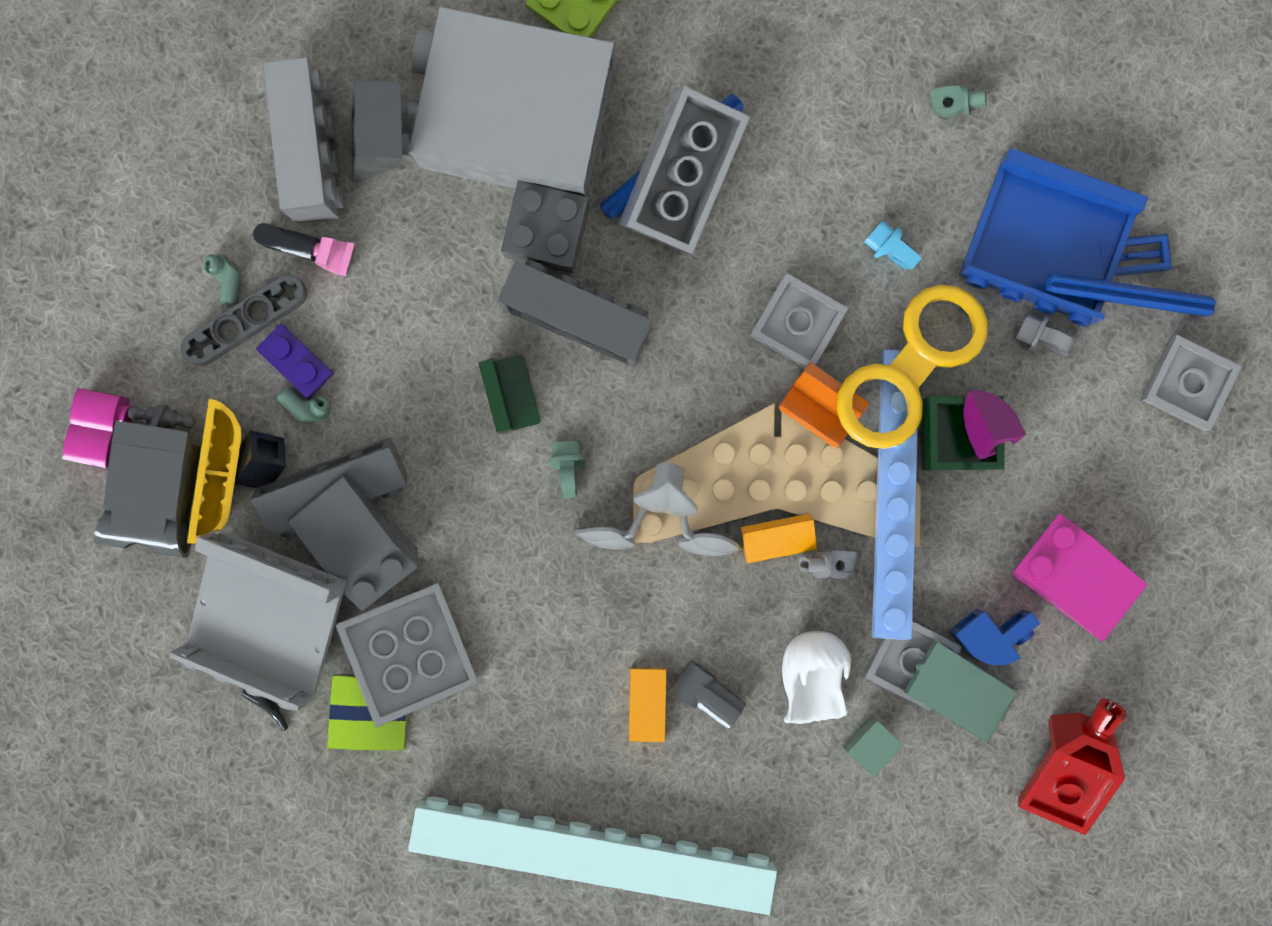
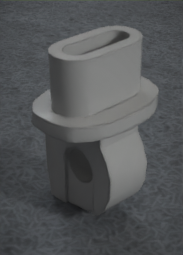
[1016,314,1074,357]
[798,549,857,579]

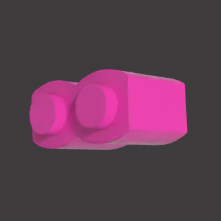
[63,388,132,468]

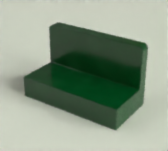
[478,355,540,434]

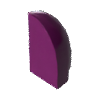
[964,391,1026,460]

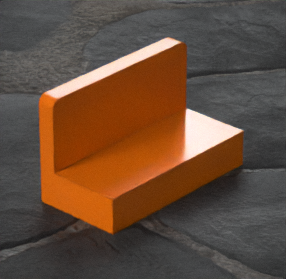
[779,362,869,448]

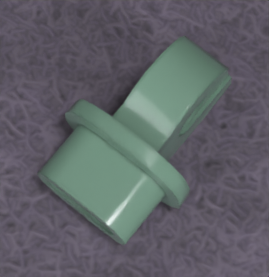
[930,86,987,118]
[548,441,586,499]

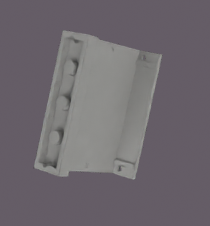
[169,529,346,711]

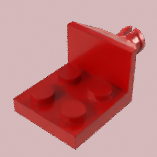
[1018,698,1127,835]

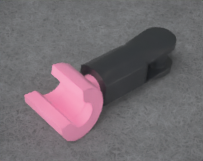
[253,223,355,276]

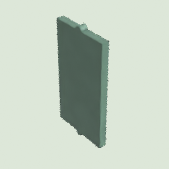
[904,640,1017,743]

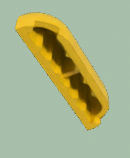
[187,399,241,544]

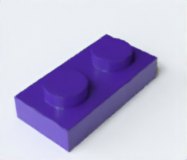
[256,323,335,399]

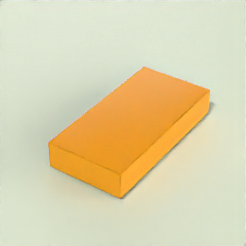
[740,513,817,563]
[629,667,666,742]

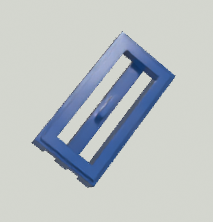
[1099,234,1172,276]

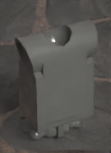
[94,404,202,558]

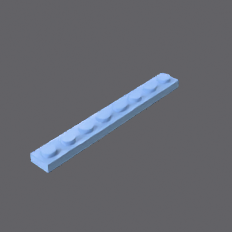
[872,350,919,640]

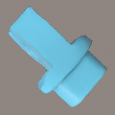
[864,220,921,270]

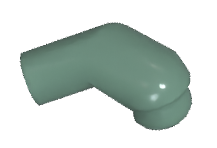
[203,254,241,305]
[277,388,330,423]

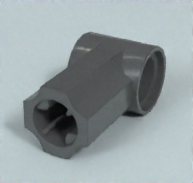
[669,660,746,729]

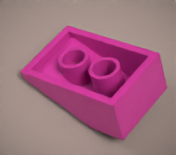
[1012,513,1148,642]

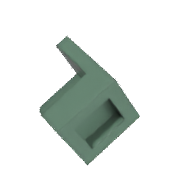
[843,715,903,778]

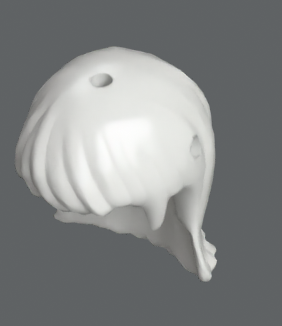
[782,631,851,724]

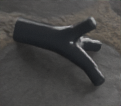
[241,689,288,731]

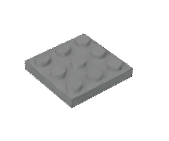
[335,583,479,727]

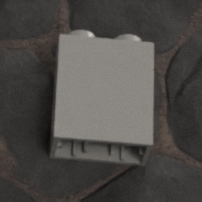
[402,7,615,197]

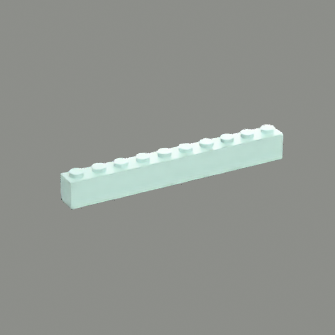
[408,797,777,915]

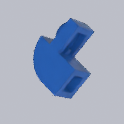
[949,609,1041,665]

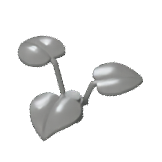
[573,463,743,557]

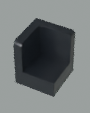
[234,430,286,488]

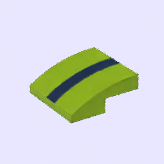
[327,674,408,750]

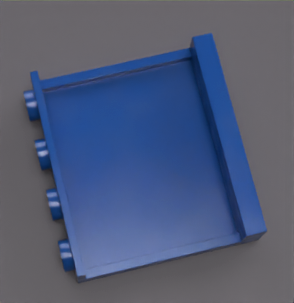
[959,148,1148,327]

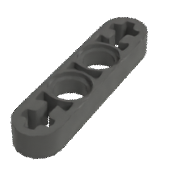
[180,275,307,366]

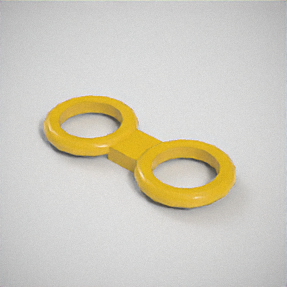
[836,284,988,449]

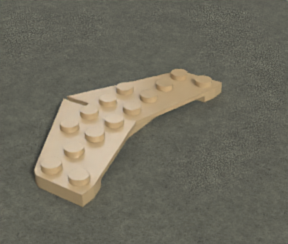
[633,403,921,547]

